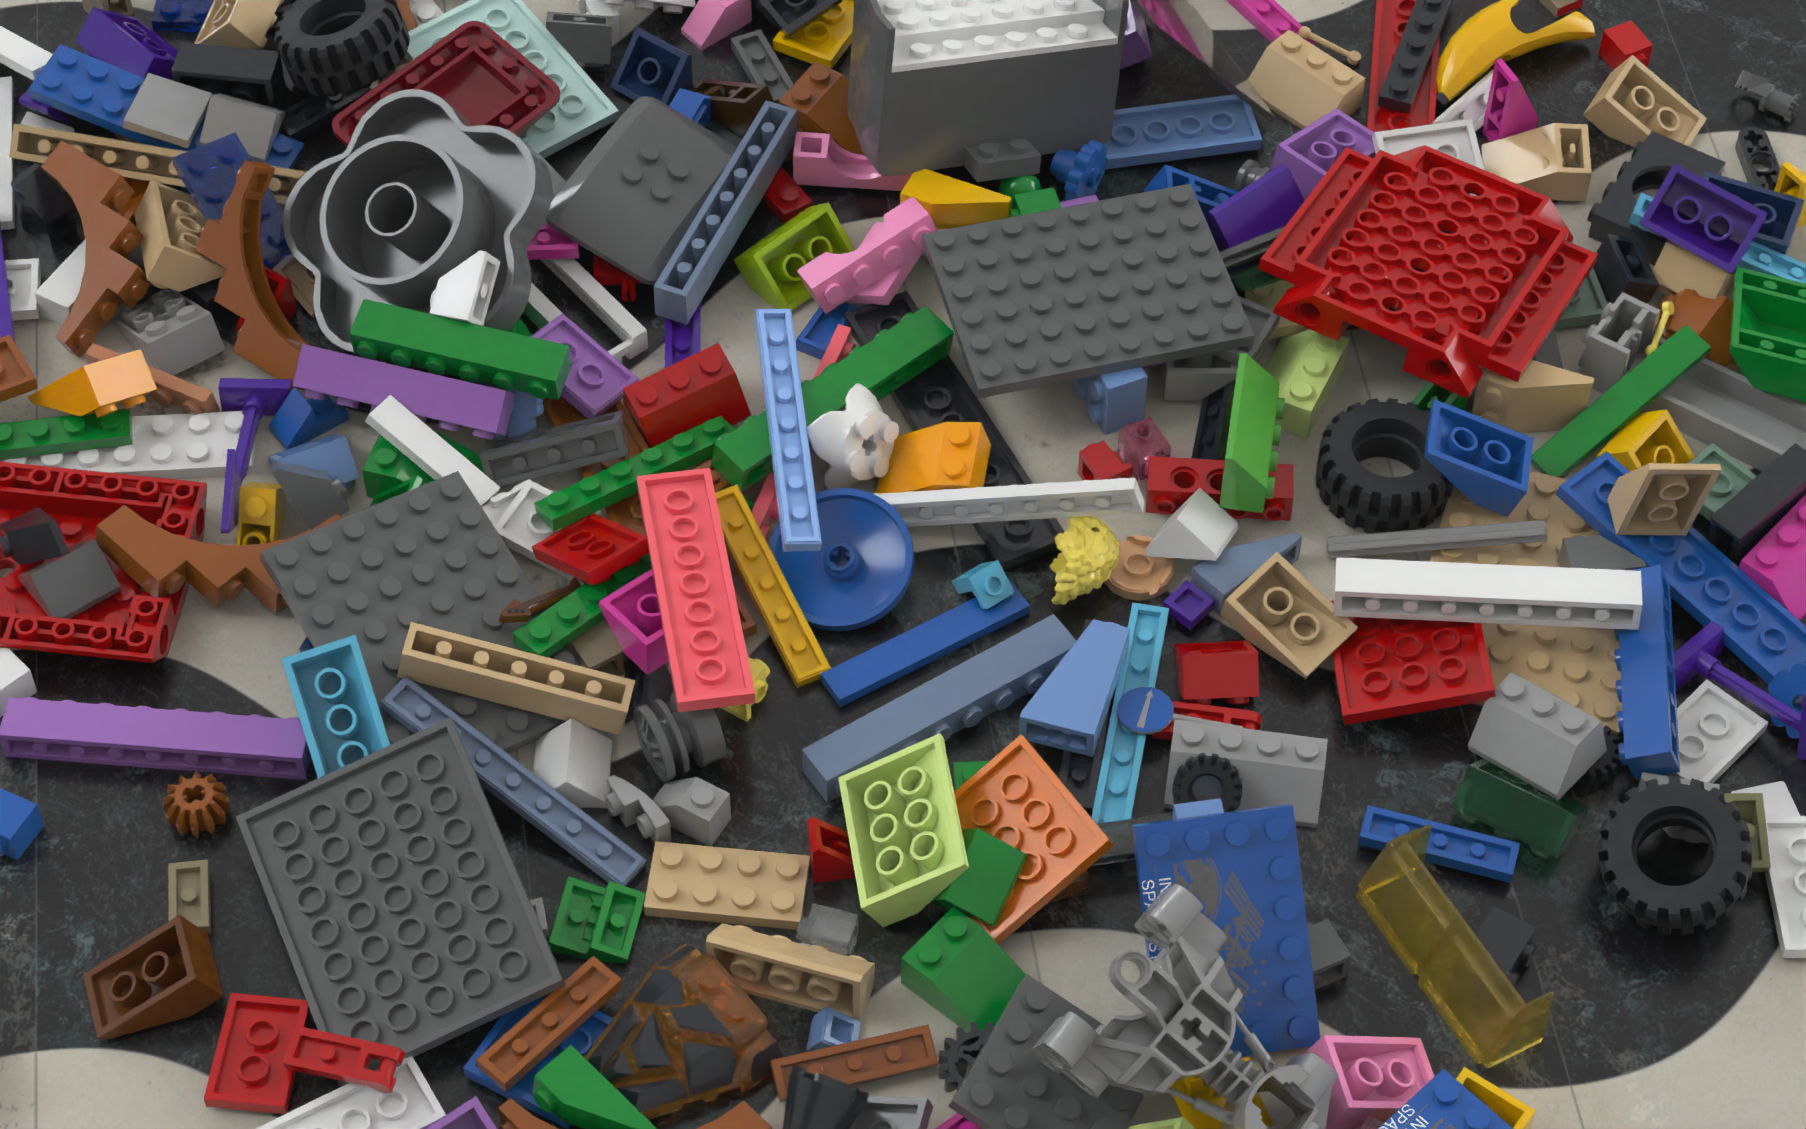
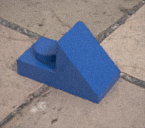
[269,388,349,450]

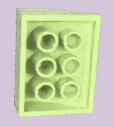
[838,733,969,927]

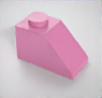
[681,0,752,51]

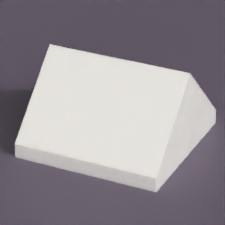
[1145,488,1238,561]
[533,718,613,808]

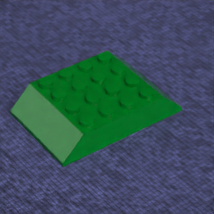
[1729,266,1806,404]

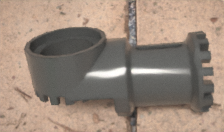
[1735,69,1802,123]

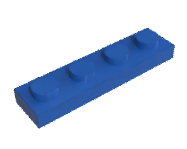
[1358,805,1520,883]

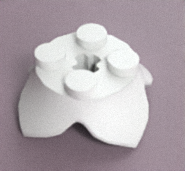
[807,383,899,490]

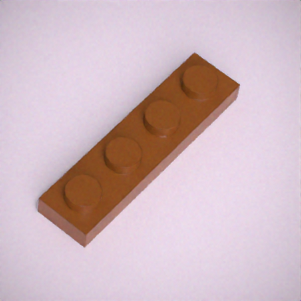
[476,956,623,1092]
[770,1024,938,1103]

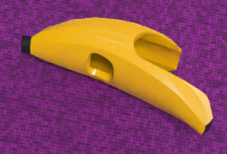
[1436,0,1595,110]

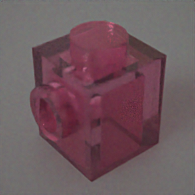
[1117,417,1171,482]

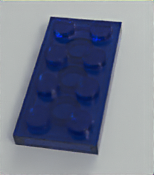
[173,132,292,265]

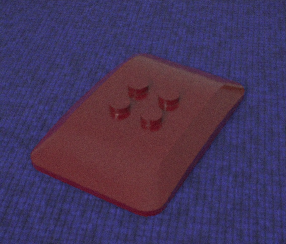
[332,21,560,147]

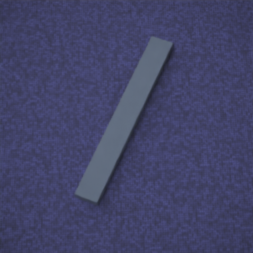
[380,676,647,887]

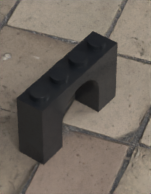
[1587,131,1726,266]

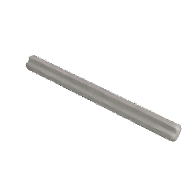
[1327,520,1547,558]

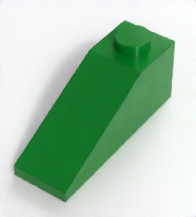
[532,1045,657,1129]

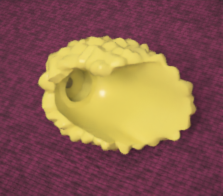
[1050,516,1121,605]

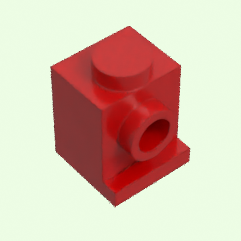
[1078,440,1133,480]

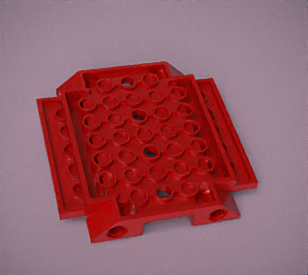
[1258,145,1598,399]

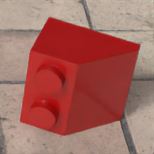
[1174,640,1259,705]

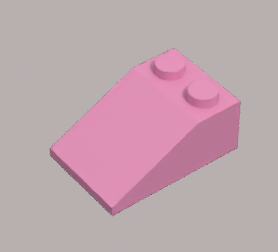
[1304,1035,1434,1129]

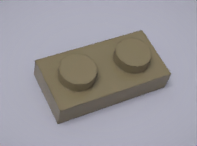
[168,859,211,935]

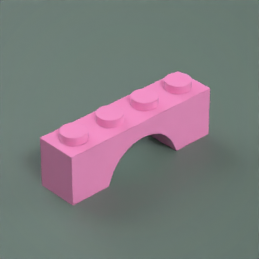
[793,132,913,191]
[797,196,938,314]

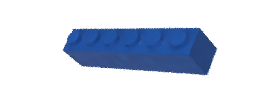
[1614,565,1680,779]

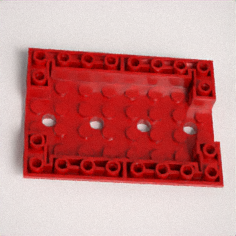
[0,462,207,663]

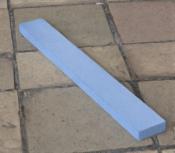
[754,309,822,552]

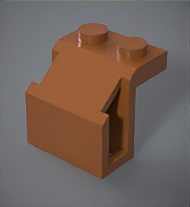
[1654,289,1733,367]

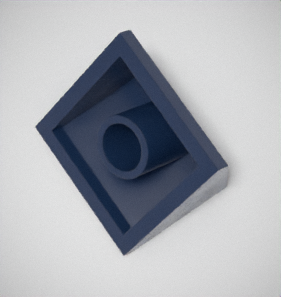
[610,27,693,106]

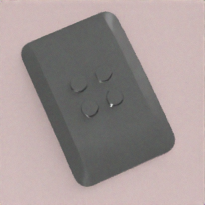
[545,96,737,285]

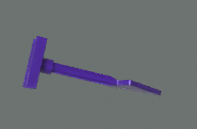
[218,378,292,533]
[1674,621,1806,760]

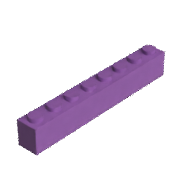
[0,697,312,780]

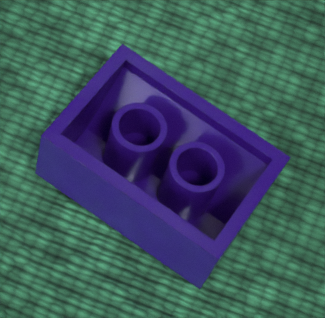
[75,7,178,81]
[1208,163,1305,281]
[1639,163,1767,275]

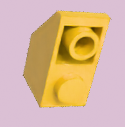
[237,482,286,545]

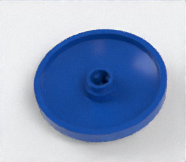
[769,488,915,631]

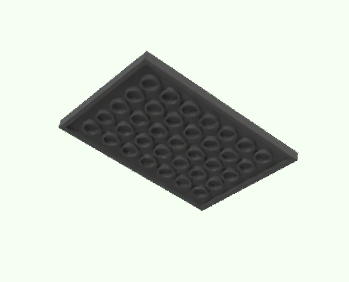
[922,184,1255,399]
[260,471,583,753]
[236,717,566,1087]

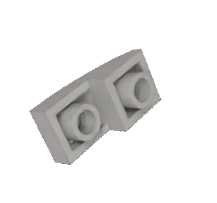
[604,775,672,844]

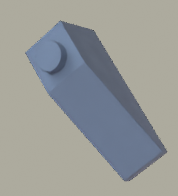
[1191,533,1302,617]

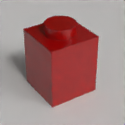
[1599,20,1653,70]

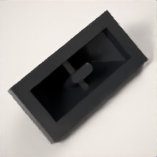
[624,658,674,724]

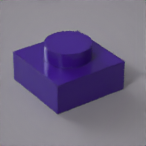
[1163,580,1215,630]

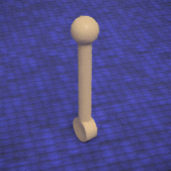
[1298,26,1361,65]

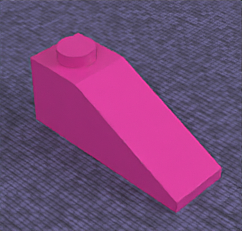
[1482,58,1538,142]

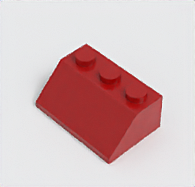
[623,343,751,448]

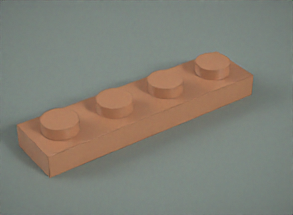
[85,343,220,415]

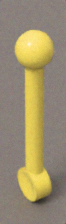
[1645,301,1674,356]

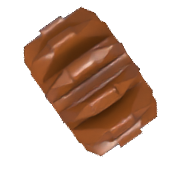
[163,771,231,839]

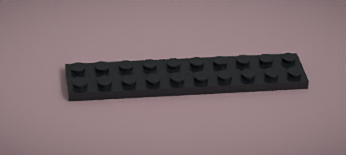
[844,291,1064,571]

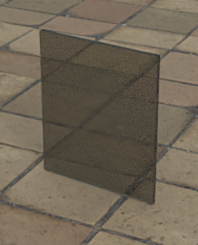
[1130,0,1276,123]

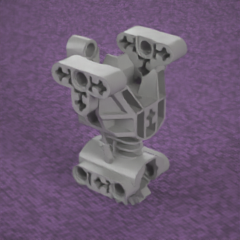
[1031,884,1338,1129]

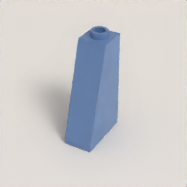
[1019,619,1130,757]

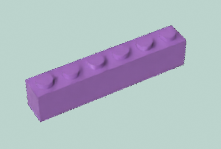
[293,344,515,440]

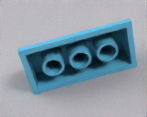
[281,635,391,778]

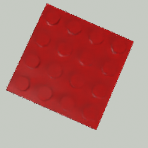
[1331,600,1496,725]

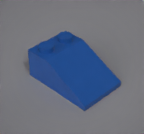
[1424,399,1534,517]

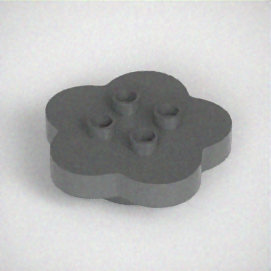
[283,89,553,353]

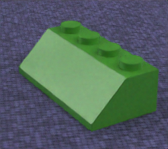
[1220,353,1285,513]

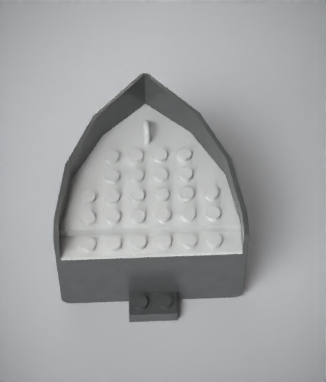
[847,0,1129,182]

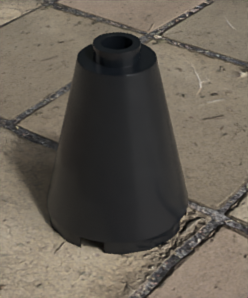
[782,1065,869,1129]

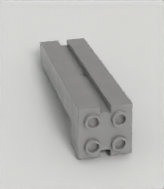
[1578,292,1806,472]

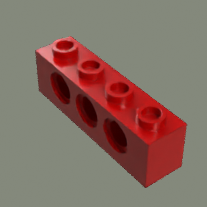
[1146,456,1294,521]

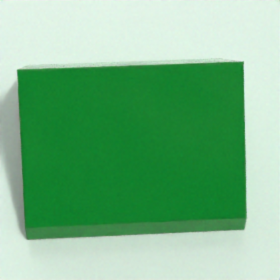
[930,828,1028,927]

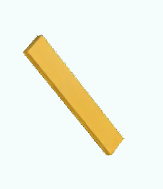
[715,485,831,688]

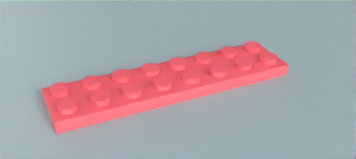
[637,468,755,713]

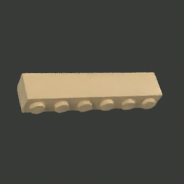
[397,622,635,735]

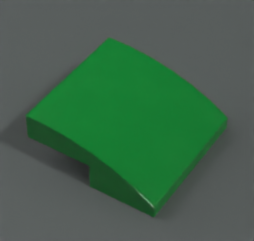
[548,876,646,963]

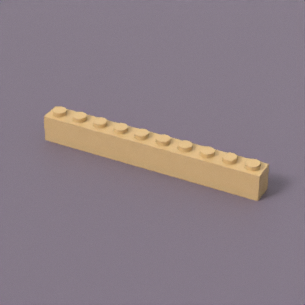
[9,124,307,204]

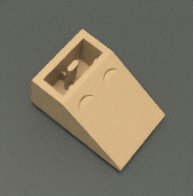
[1481,123,1592,201]

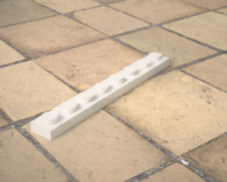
[873,478,1144,527]

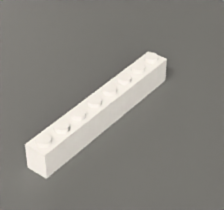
[1334,558,1643,630]

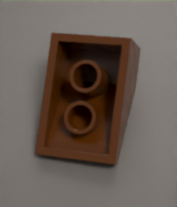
[83,915,224,1041]

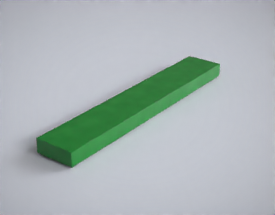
[1531,324,1711,478]

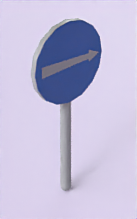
[1117,687,1243,734]

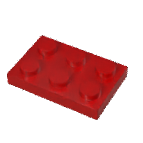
[531,513,649,585]
[204,993,311,1114]

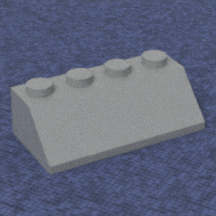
[1163,719,1328,828]

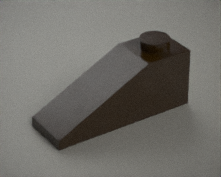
[689,79,775,135]

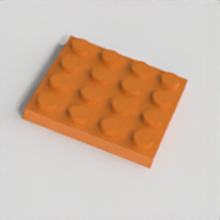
[954,734,1114,945]

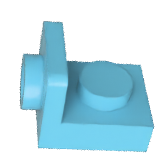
[951,560,1014,609]

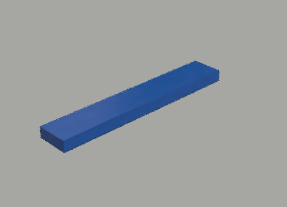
[821,581,1030,707]

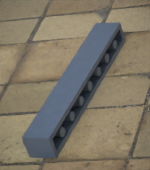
[654,100,797,325]
[802,614,1076,803]

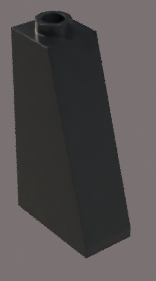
[1708,443,1806,567]

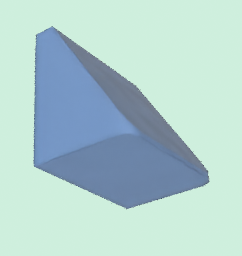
[806,1006,861,1051]

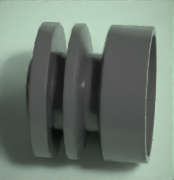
[633,692,726,782]

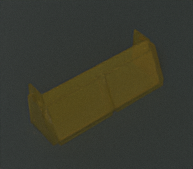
[1356,824,1555,1068]

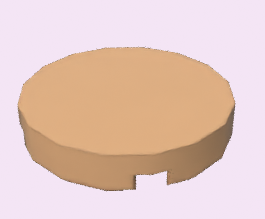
[1104,535,1175,601]

